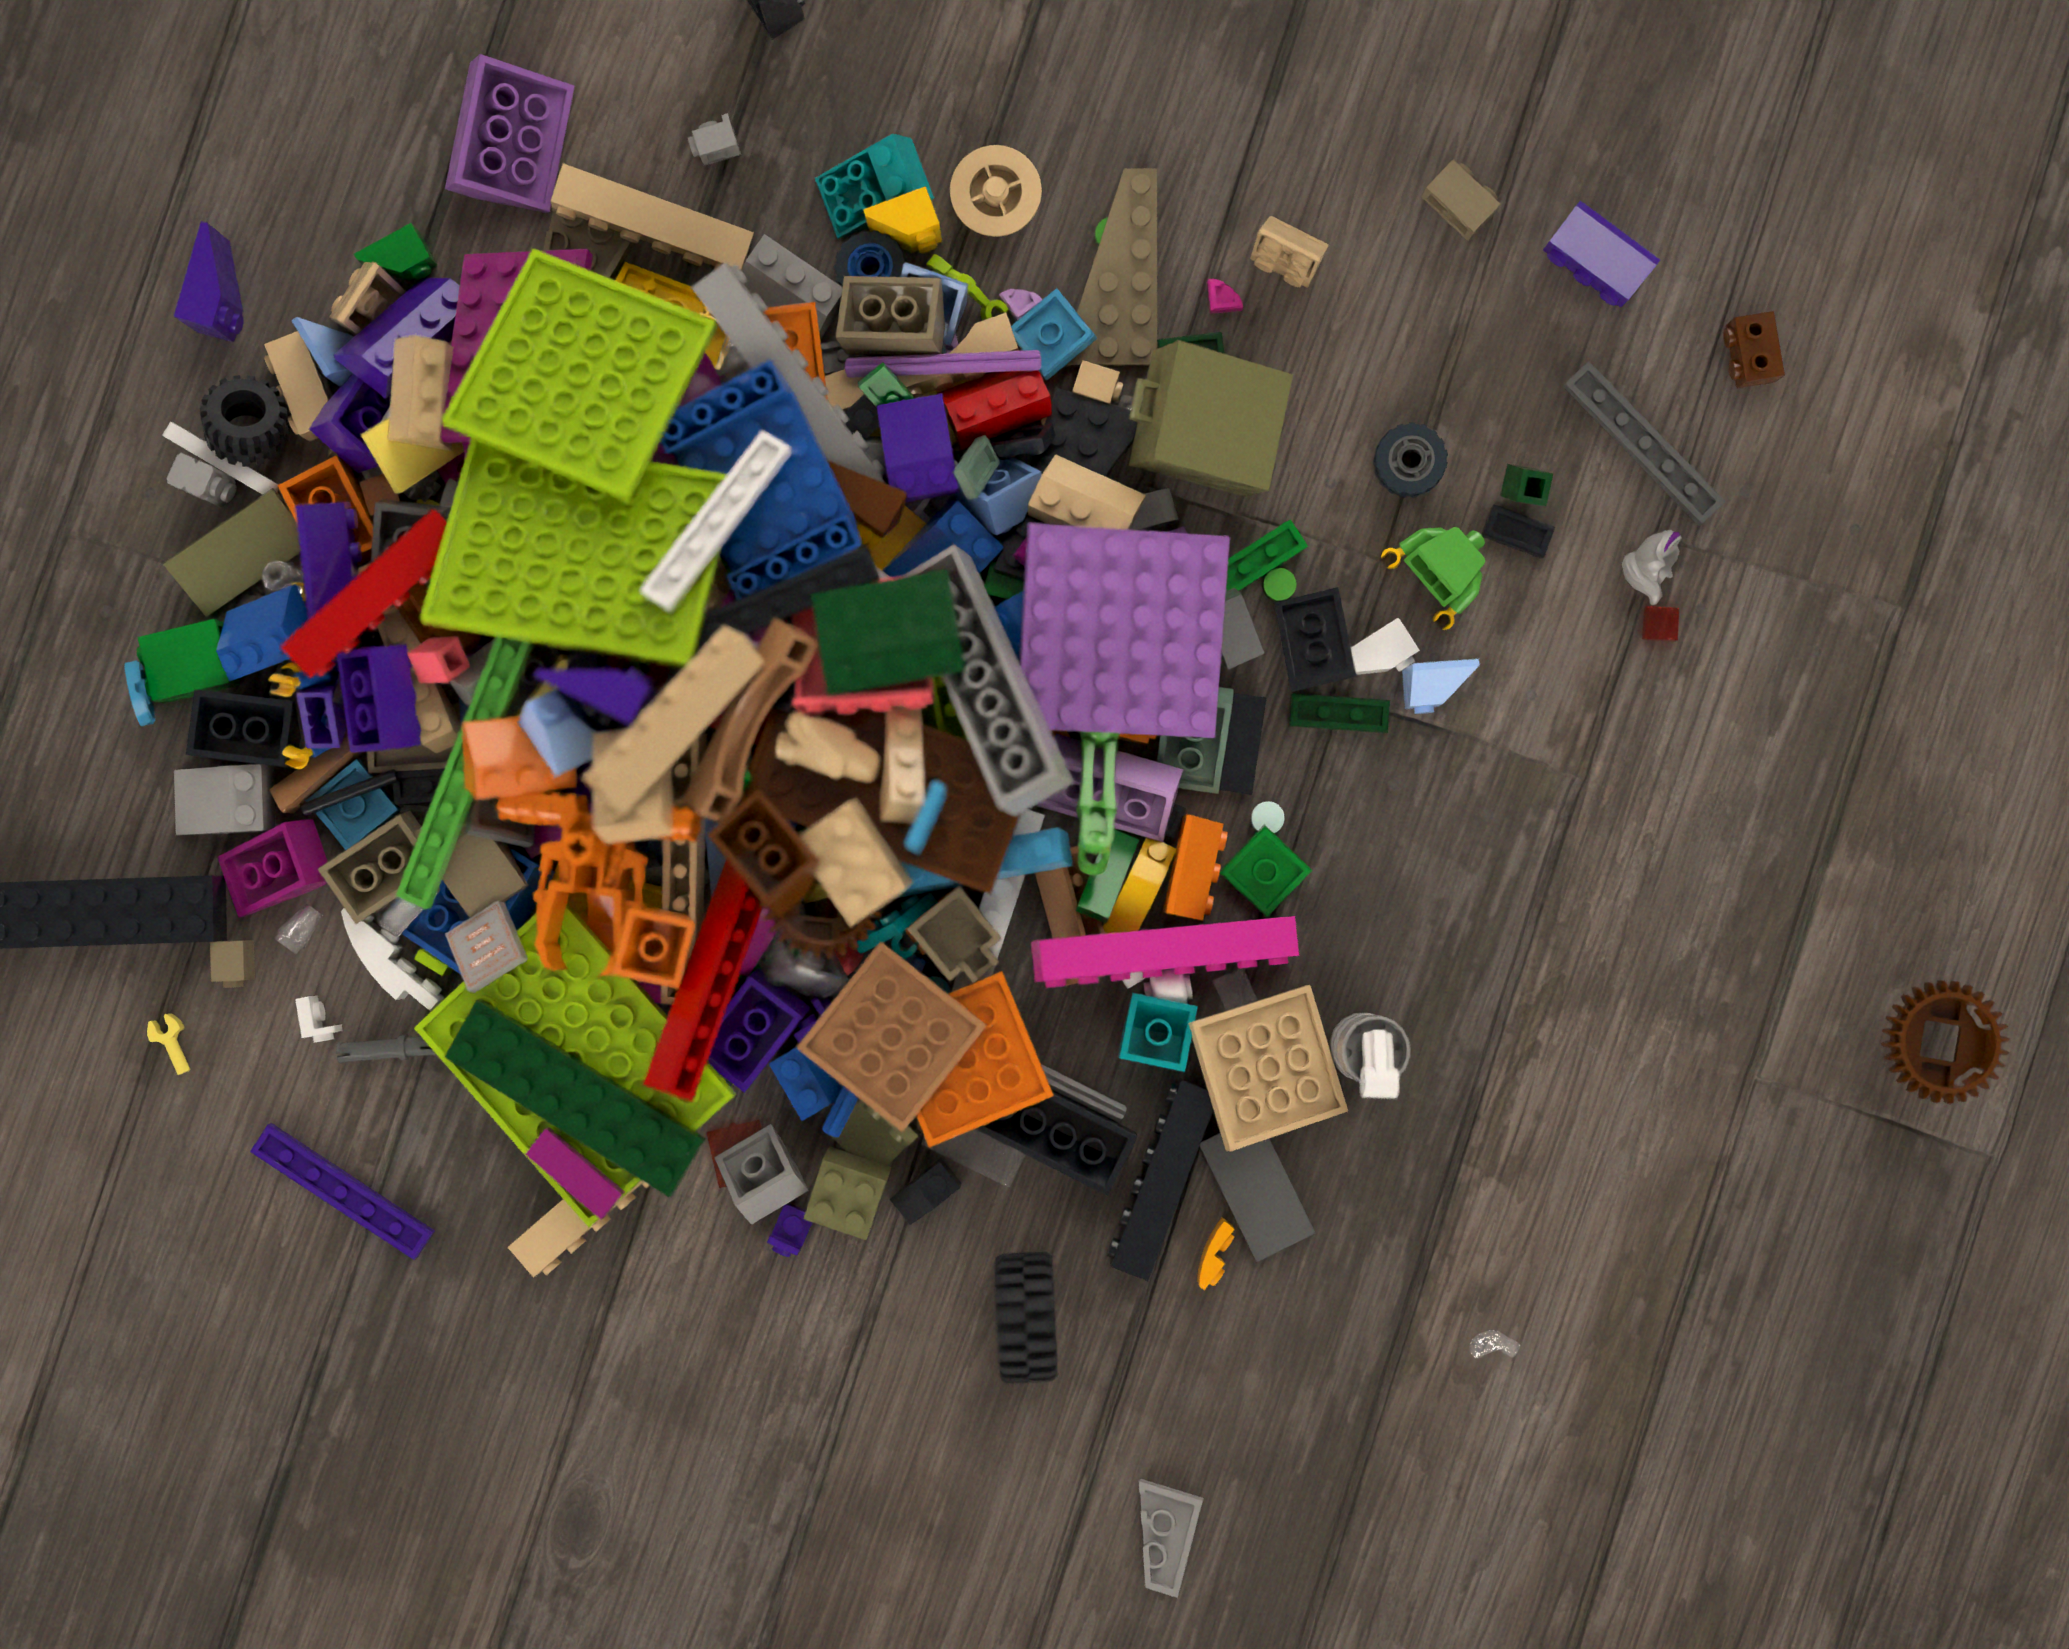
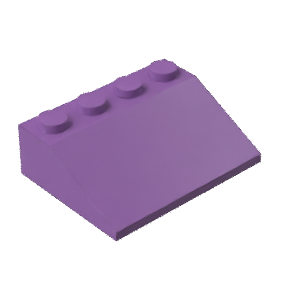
[445,54,574,213]

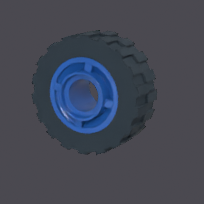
[834,230,908,287]

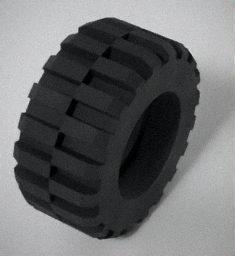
[995,1251,1058,1384]

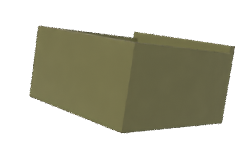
[1129,341,1293,497]

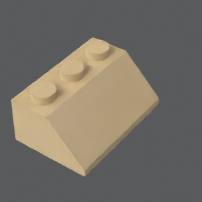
[388,335,453,451]
[1028,455,1146,530]

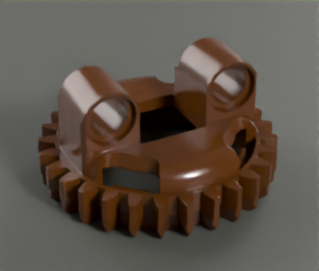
[759,875,881,959]
[1881,980,2010,1104]

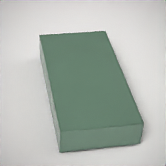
[953,435,1000,500]

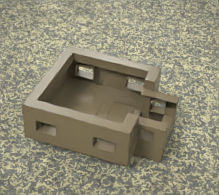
[907,886,1002,983]

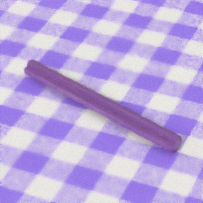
[845,350,1042,378]

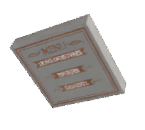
[445,900,528,993]

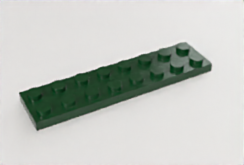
[444,999,706,1198]

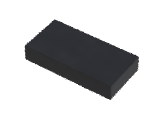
[1481,504,1555,559]

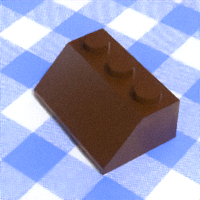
[707,789,821,917]

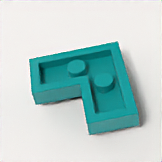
[856,892,938,954]

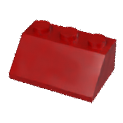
[937,370,1052,450]

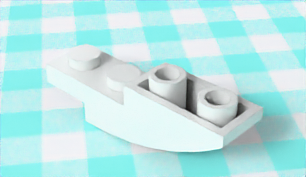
[341,908,445,1011]

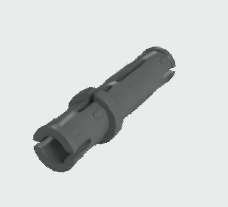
[336,1034,437,1063]

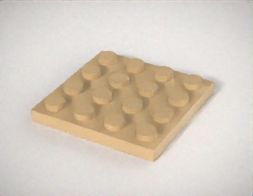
[1189,985,1348,1151]

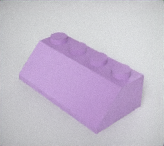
[1038,734,1183,842]

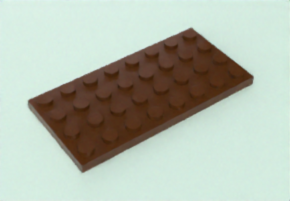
[739,708,1022,895]

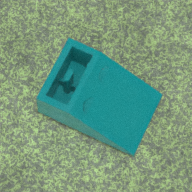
[815,133,934,238]

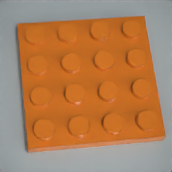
[916,971,1054,1147]

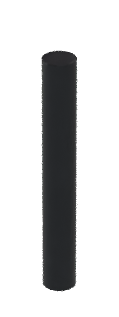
[300,769,399,816]

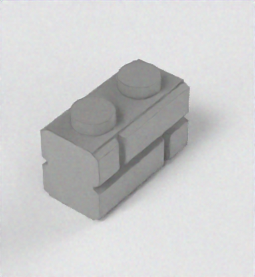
[167,453,236,508]

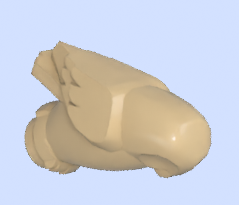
[776,711,881,782]

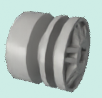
[1329,1012,1410,1082]

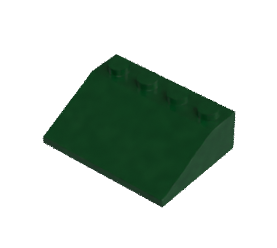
[812,569,966,696]

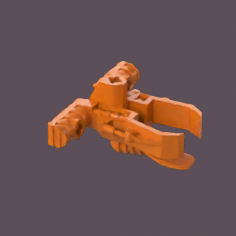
[497,791,703,977]

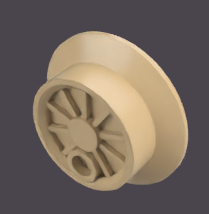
[950,145,1042,237]

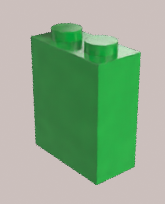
[137,619,240,704]

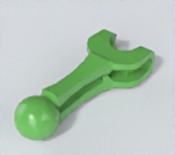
[1076,731,1120,875]

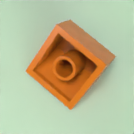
[611,907,696,988]

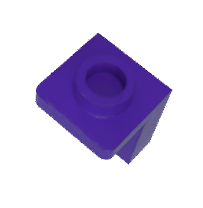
[793,995,831,1044]
[767,1203,813,1257]

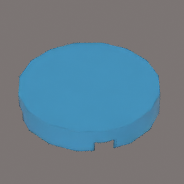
[125,660,155,726]

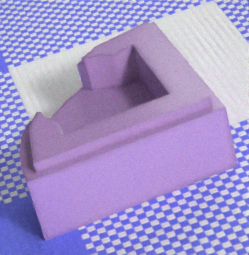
[999,289,1043,321]

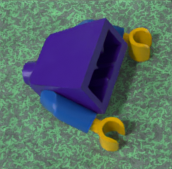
[269,670,347,769]

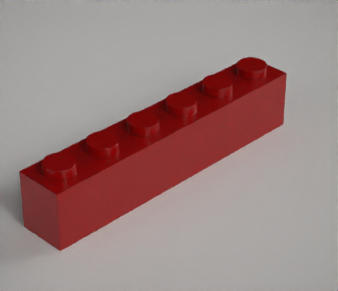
[280,509,447,678]

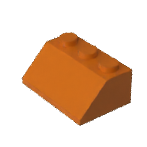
[462,716,576,799]
[1163,814,1228,921]

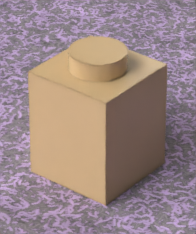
[1072,360,1124,404]

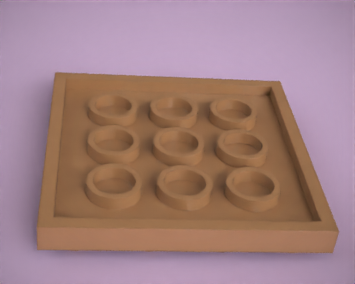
[797,941,987,1132]

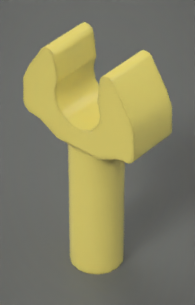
[147,1013,190,1075]

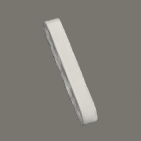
[162,421,279,495]

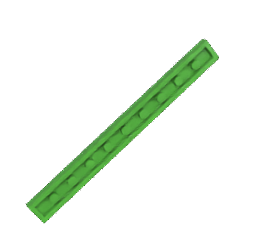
[396,636,534,909]

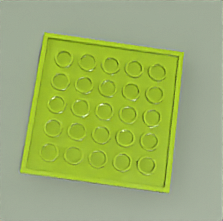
[441,249,718,502]

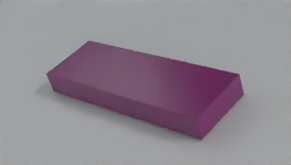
[525,1127,625,1219]

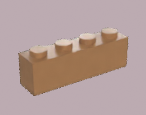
[1035,846,1105,986]

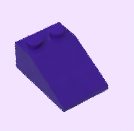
[174,221,244,342]
[309,374,391,473]
[877,394,960,503]
[535,669,657,725]

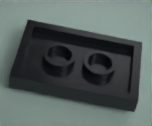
[1274,587,1357,692]

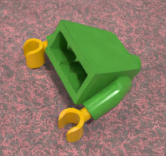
[1381,527,1485,630]

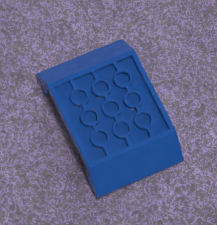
[660,360,862,600]

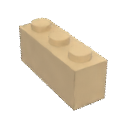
[264,331,333,441]

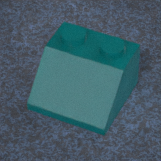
[1118,993,1198,1072]

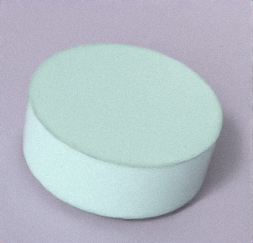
[1251,801,1284,833]

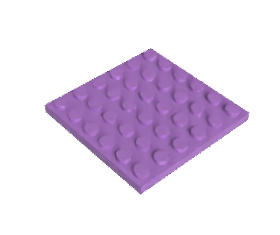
[1019,523,1230,738]

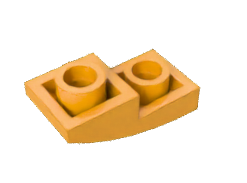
[1197,1217,1235,1290]

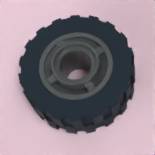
[1373,422,1448,498]

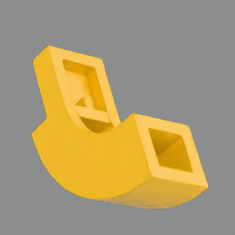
[1103,837,1177,934]

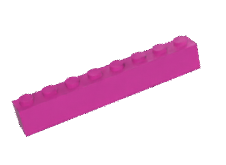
[1031,916,1299,988]

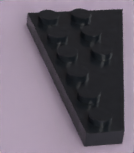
[995,388,1138,581]

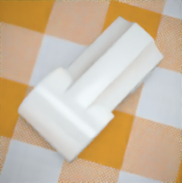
[1360,1030,1399,1098]

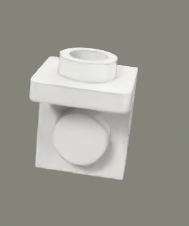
[295,995,343,1043]

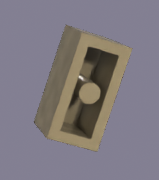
[1421,160,1500,241]

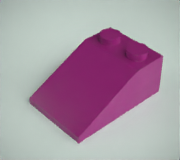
[217,819,328,918]

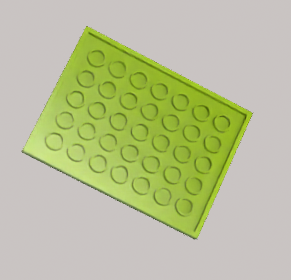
[420,438,728,668]
[414,903,736,1228]

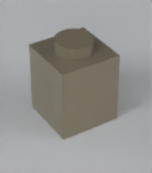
[210,940,255,988]

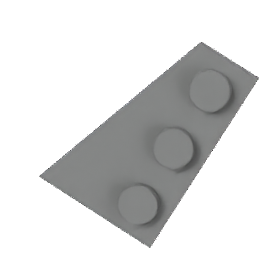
[1139,1479,1204,1598]

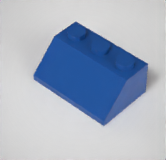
[216,584,308,682]

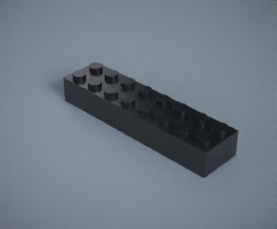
[0,875,227,949]

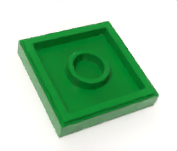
[1220,824,1312,917]

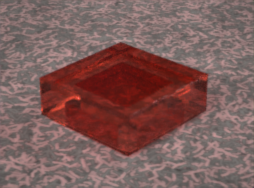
[1642,606,1680,642]

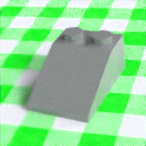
[174,764,276,836]

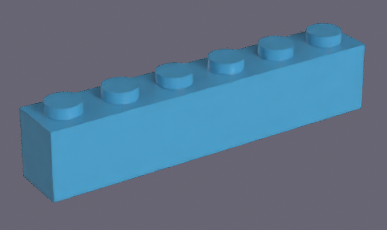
[892,828,1073,899]

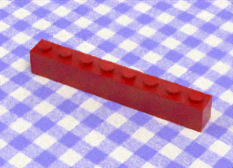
[643,858,763,1102]

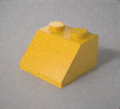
[863,186,942,253]

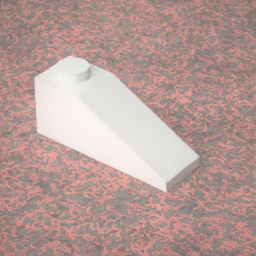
[1351,617,1420,674]

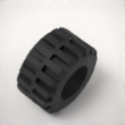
[200,375,289,467]

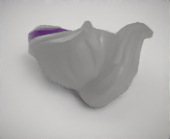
[1622,530,1682,605]

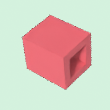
[407,636,470,683]

